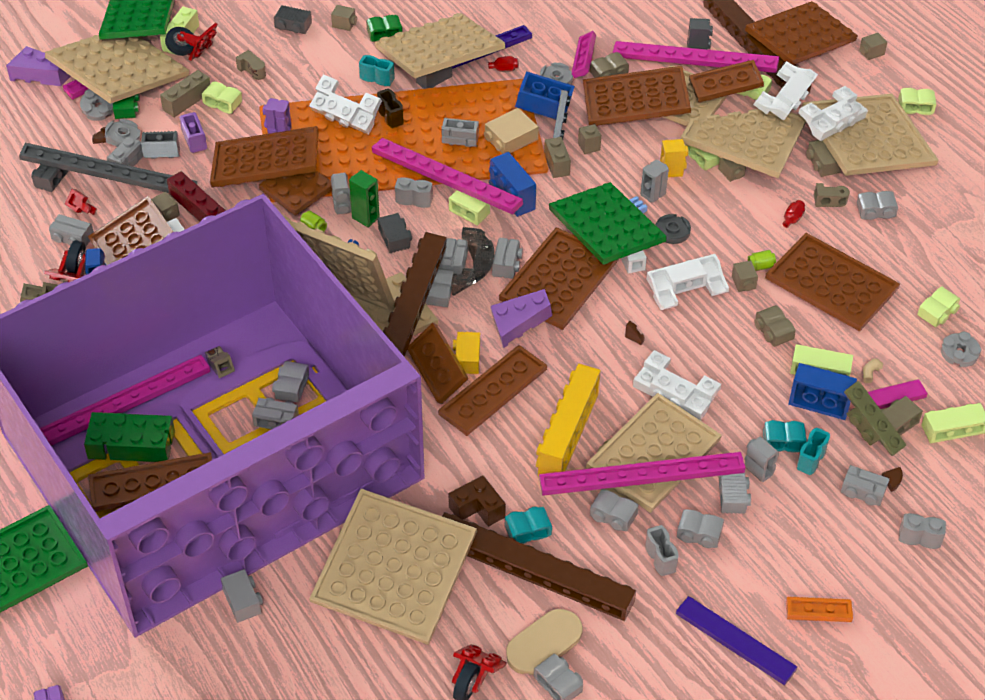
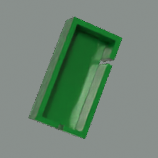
[84,412,175,462]

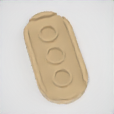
[506,609,582,675]

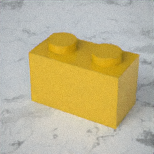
[660,139,688,178]
[453,332,480,374]

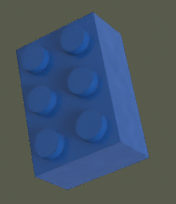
[515,71,575,120]
[489,152,536,217]
[788,363,857,421]

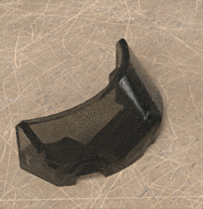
[452,227,494,296]

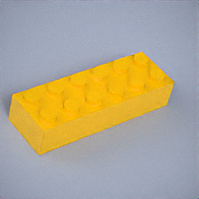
[536,363,601,476]

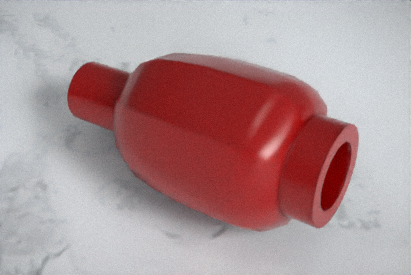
[488,56,519,72]
[783,200,805,228]

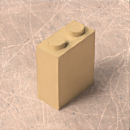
[484,108,539,154]

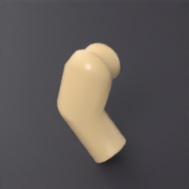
[863,358,883,383]

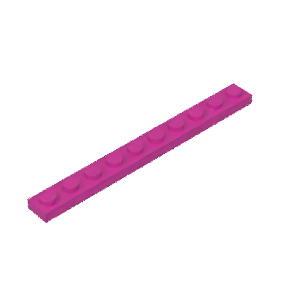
[612,41,779,73]
[372,138,523,215]
[40,355,211,446]
[539,452,745,496]

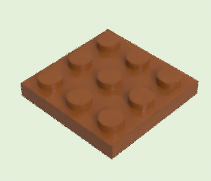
[259,171,332,216]

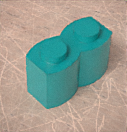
[359,55,395,86]
[763,420,807,452]
[797,427,830,475]
[504,507,552,544]

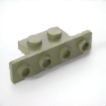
[844,381,906,456]

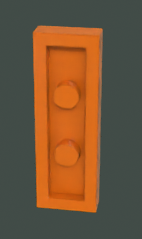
[786,597,853,622]

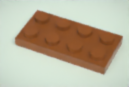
[689,60,764,103]
[408,322,469,404]

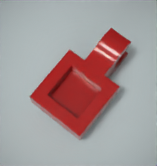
[64,188,97,215]

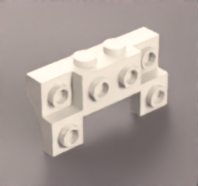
[753,61,818,121]
[309,74,382,135]
[798,86,868,141]
[646,254,729,310]
[633,350,721,421]

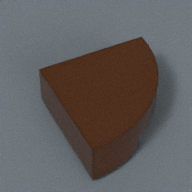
[92,127,106,144]
[625,321,645,345]
[882,467,903,492]

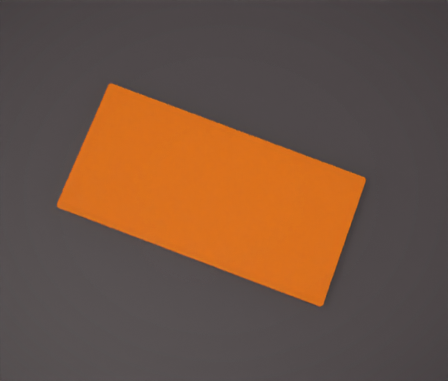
[259,79,548,202]

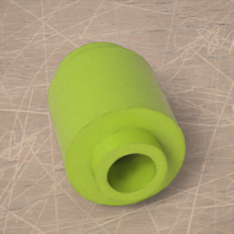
[300,211,327,232]
[748,250,776,271]

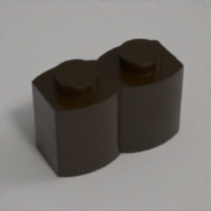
[377,88,404,128]

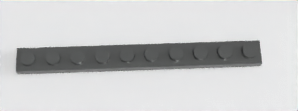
[19,142,198,193]

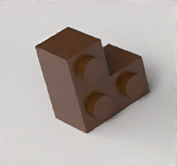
[448,475,506,527]

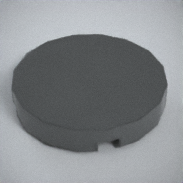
[656,214,691,244]

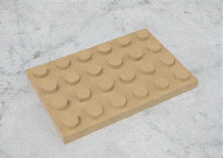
[586,393,722,513]

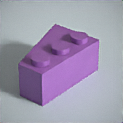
[6,46,71,86]
[490,289,552,348]

